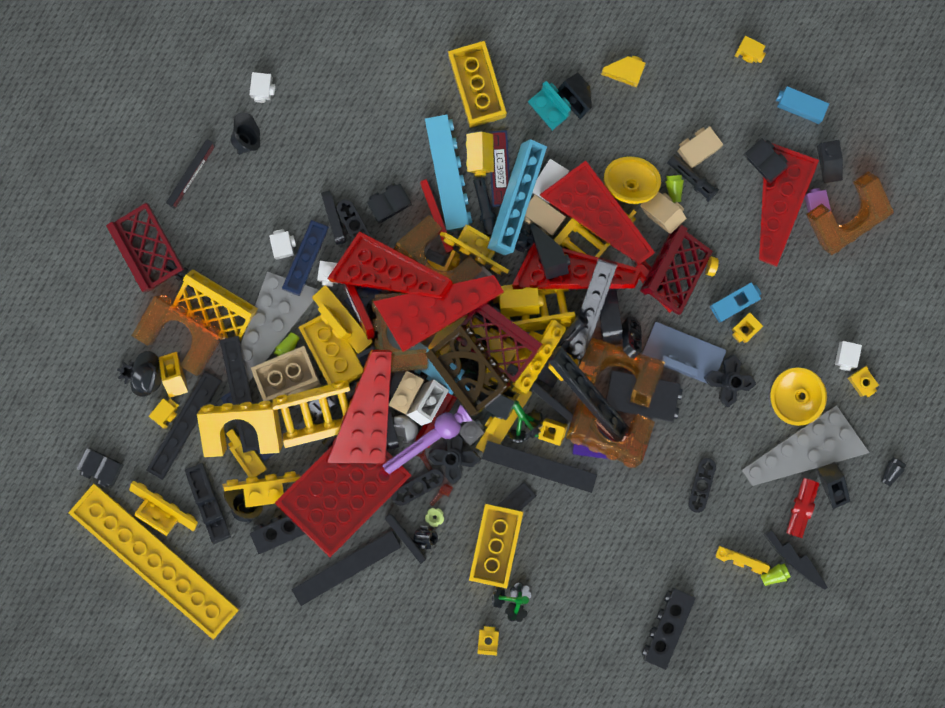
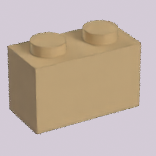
[677,127,723,169]
[640,192,687,234]
[524,195,566,238]
[389,371,424,414]

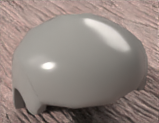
[393,414,418,443]

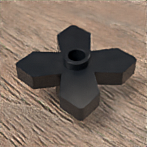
[704,355,756,407]
[428,433,481,485]

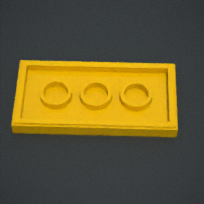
[299,316,364,385]

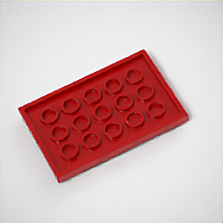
[275,445,411,557]

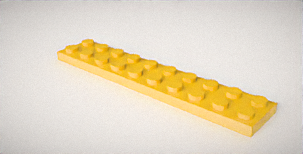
[68,484,240,640]

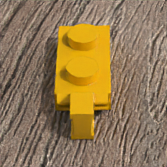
[226,429,267,477]
[715,545,770,575]

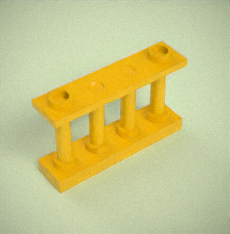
[554,210,636,257]
[493,284,575,335]
[273,380,350,448]

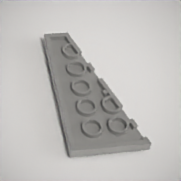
[241,272,319,382]
[741,405,869,486]

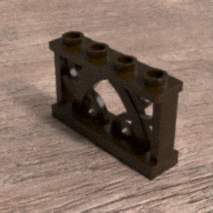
[425,325,512,416]

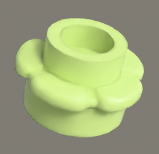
[425,508,444,527]

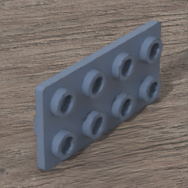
[642,322,726,384]

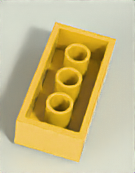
[448,41,506,128]
[469,503,523,589]

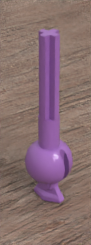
[382,404,472,474]

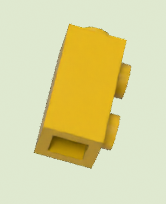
[466,132,494,177]
[499,287,543,317]

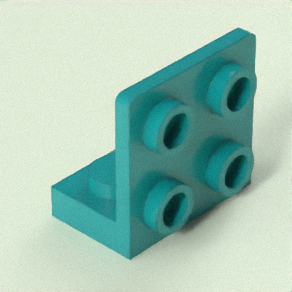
[528,81,571,131]

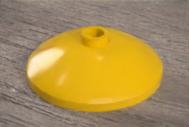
[604,157,661,204]
[770,368,827,426]

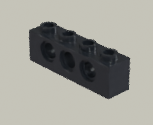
[250,515,305,554]
[642,588,696,670]

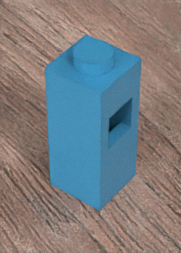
[776,86,829,124]
[710,282,761,323]

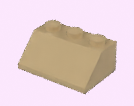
[251,346,321,403]

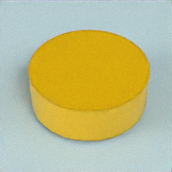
[705,256,719,277]

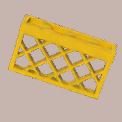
[170,270,258,341]

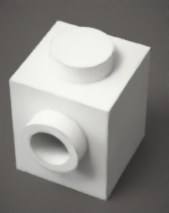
[250,72,275,103]
[269,229,296,260]
[317,261,338,287]
[835,341,862,371]

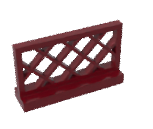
[106,203,184,292]
[640,224,713,315]
[456,303,543,383]

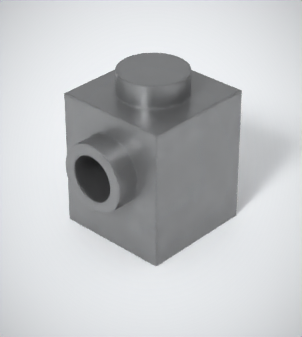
[459,419,485,445]

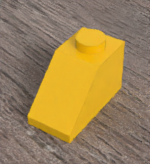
[601,56,646,87]
[159,352,188,398]

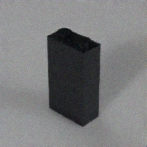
[606,371,683,422]

